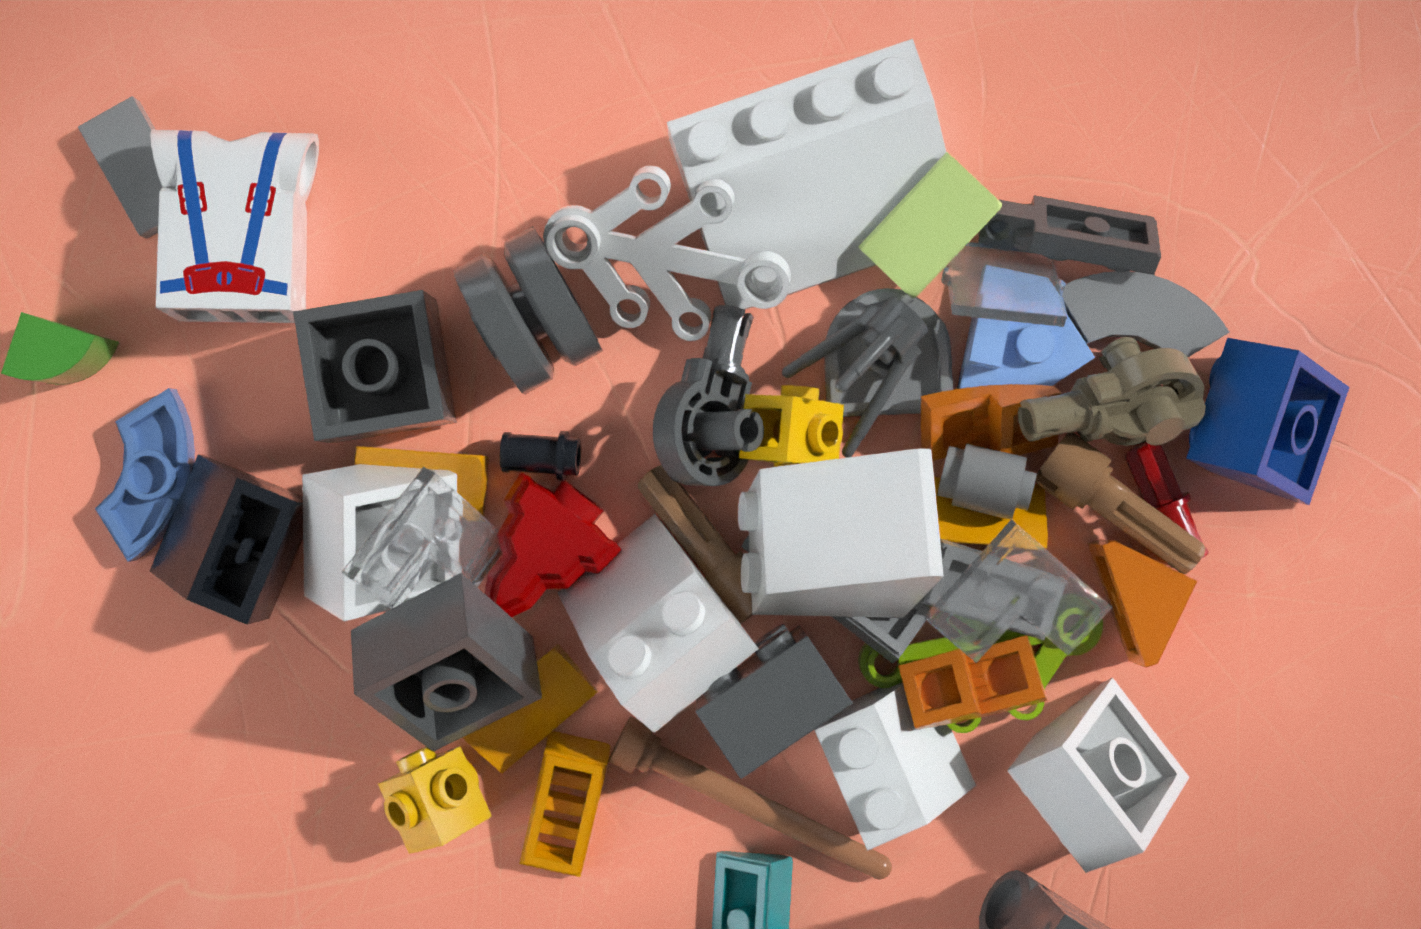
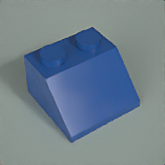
[1186,337,1350,506]

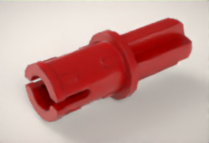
[1125,442,1209,568]

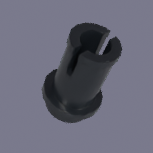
[499,431,582,481]

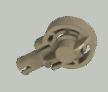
[1018,337,1206,446]

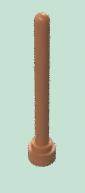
[608,716,892,880]

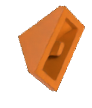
[1087,539,1198,668]

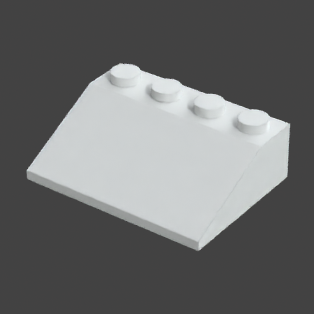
[667,39,946,310]

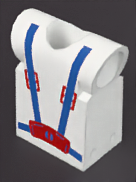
[150,129,319,323]

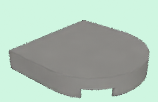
[824,288,953,417]

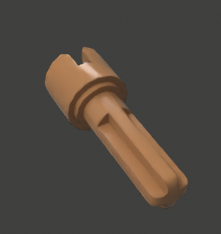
[1035,432,1205,574]
[637,465,753,625]

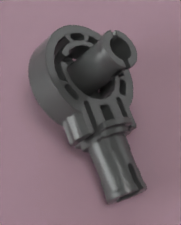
[653,305,764,486]

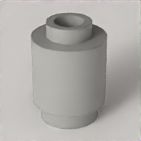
[937,443,1037,520]

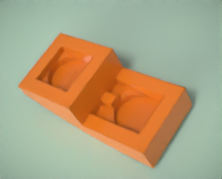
[921,384,1061,461]
[899,635,1048,730]

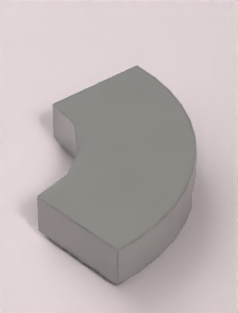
[1052,271,1230,357]

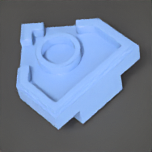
[957,270,1095,389]

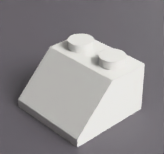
[302,464,457,622]
[1007,677,1190,873]
[814,682,976,851]

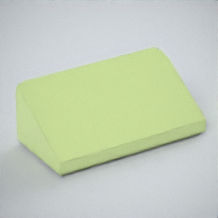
[858,152,1002,298]

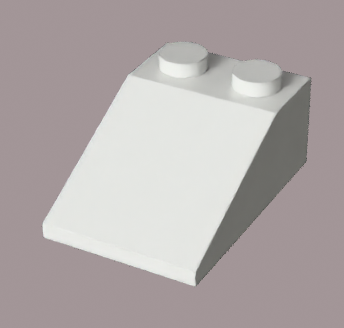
[557,514,759,733]

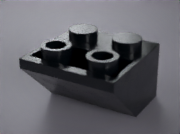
[149,454,303,625]

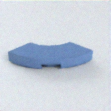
[95,388,195,562]

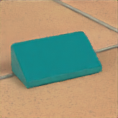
[712,851,793,929]

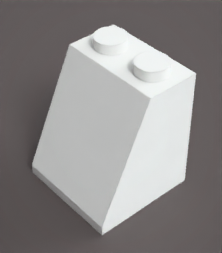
[738,448,944,618]

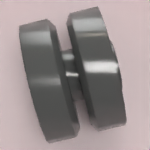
[453,226,603,395]

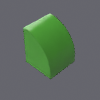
[1,312,119,385]

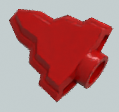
[484,472,622,617]

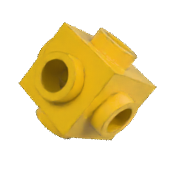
[739,385,844,467]
[378,746,492,854]

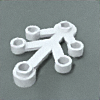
[543,165,791,341]

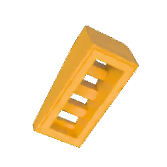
[519,731,611,877]

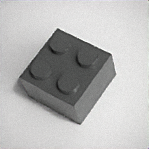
[293,290,457,444]
[351,573,542,752]
[695,623,853,779]

